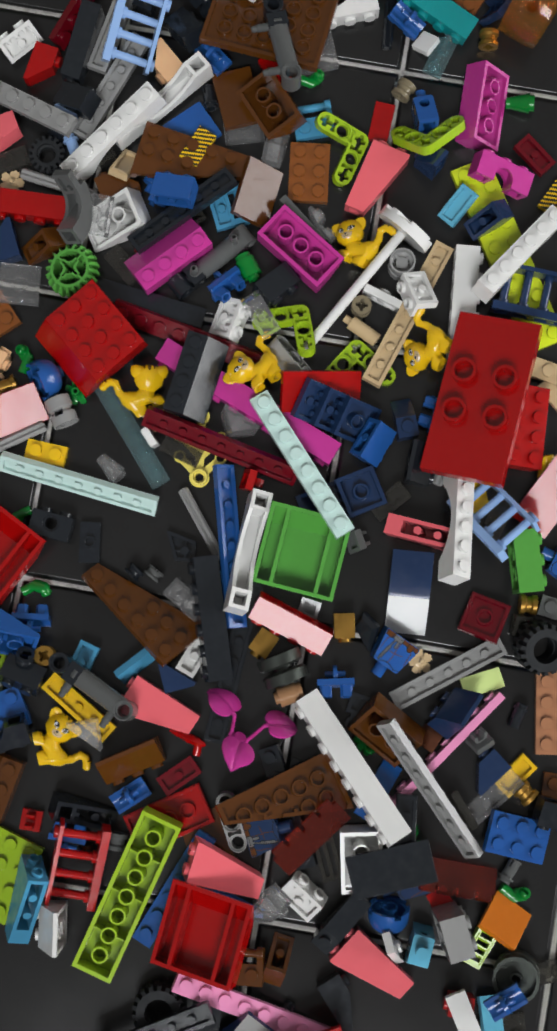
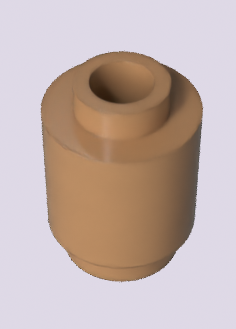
[273,682,304,707]

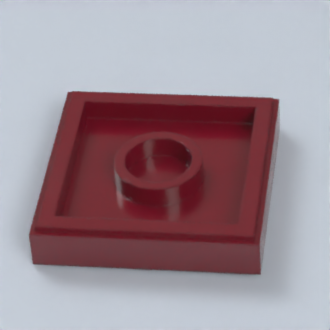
[458,591,512,645]

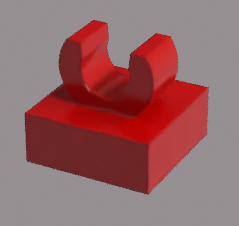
[239,469,264,491]
[19,807,45,833]

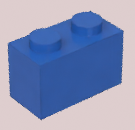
[150,171,199,209]
[349,417,397,468]

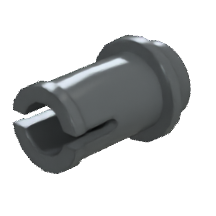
[498,857,522,885]

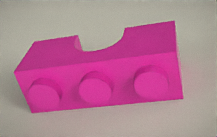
[467,149,535,200]

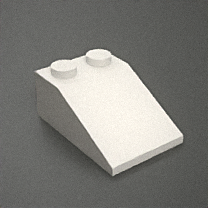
[88,187,151,253]
[339,824,383,895]
[35,900,68,958]

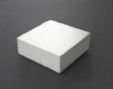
[412,30,440,57]
[140,427,160,449]

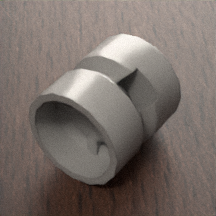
[387,248,416,281]
[44,393,79,430]

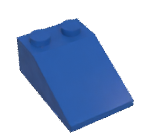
[0,609,40,659]

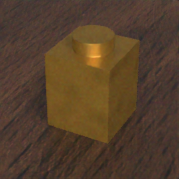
[333,613,355,643]
[248,627,279,660]

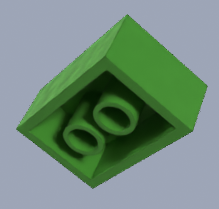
[506,528,547,594]

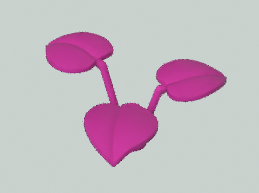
[207,688,298,772]

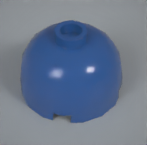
[26,359,64,401]
[368,895,410,935]

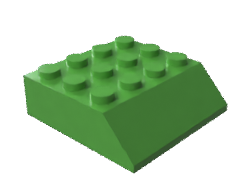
[253,501,353,602]

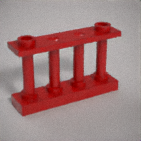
[44,817,112,912]

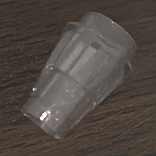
[97,454,126,484]

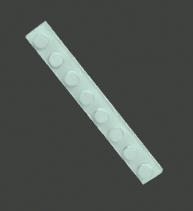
[249,390,355,540]
[0,451,159,517]

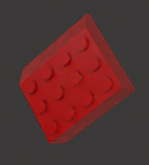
[35,279,148,398]
[509,385,550,472]
[0,506,46,606]
[150,878,254,992]

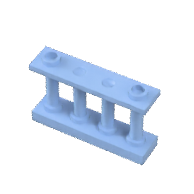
[101,0,172,76]
[446,484,540,563]

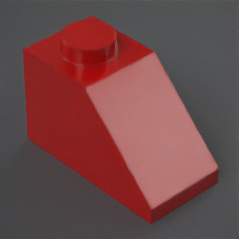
[23,41,63,87]

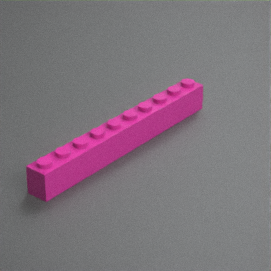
[155,338,342,467]

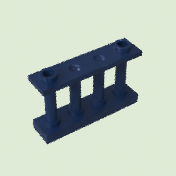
[489,265,557,327]

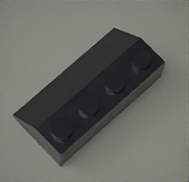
[163,330,229,424]

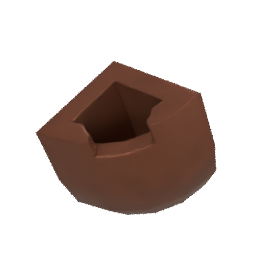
[421,723,443,753]

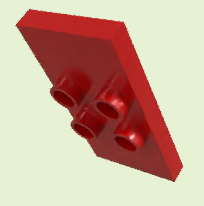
[419,311,543,488]

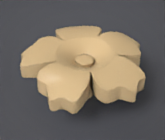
[0,170,25,190]
[408,649,432,674]

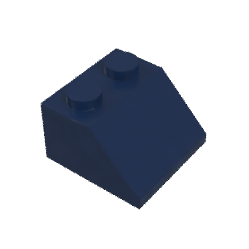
[428,687,484,740]

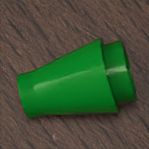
[506,93,535,114]

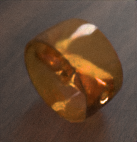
[498,0,557,49]

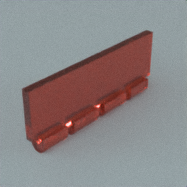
[271,799,351,876]
[418,857,497,903]

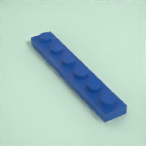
[132,829,217,949]

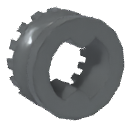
[144,564,164,583]

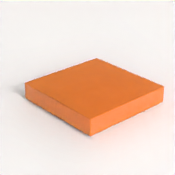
[477,890,532,952]

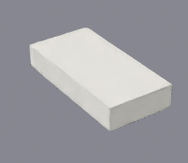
[444,989,481,1031]

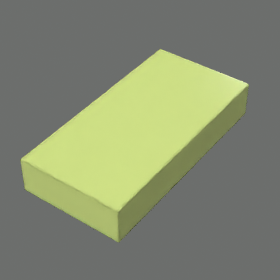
[459,667,505,694]

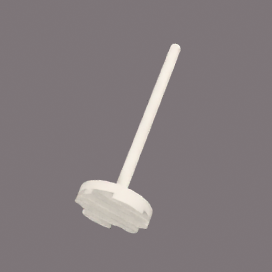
[302,204,432,359]

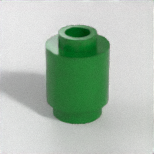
[235,251,262,283]

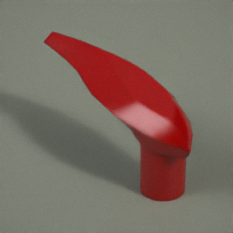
[169,729,206,757]

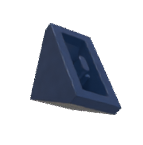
[158,664,197,694]

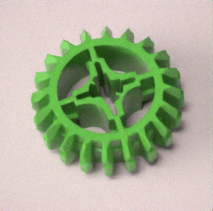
[46,244,100,298]

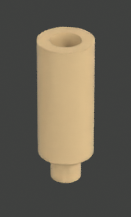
[343,315,381,347]

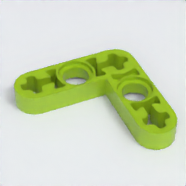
[314,112,369,187]
[391,115,466,156]
[251,305,316,358]
[325,340,396,387]

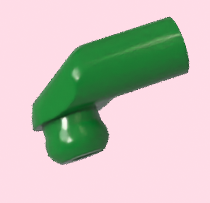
[301,69,324,88]
[15,344,34,375]
[12,505,33,523]
[20,579,52,597]
[498,883,531,903]

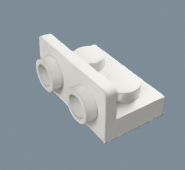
[0,19,43,64]
[397,271,439,317]
[209,298,251,343]
[277,870,328,923]

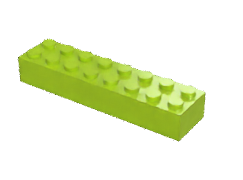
[71,806,184,984]

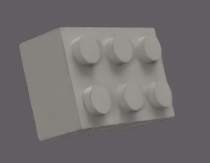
[430,900,478,965]

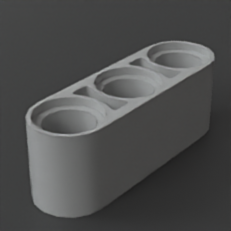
[267,335,312,373]
[216,790,248,853]

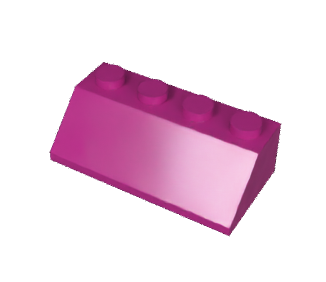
[455,60,510,152]
[257,204,344,293]
[124,218,213,296]

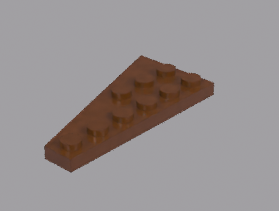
[129,121,262,181]
[81,563,199,668]
[215,753,354,825]

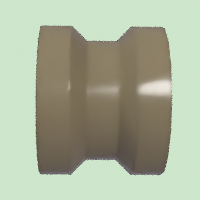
[391,77,417,103]
[351,295,372,318]

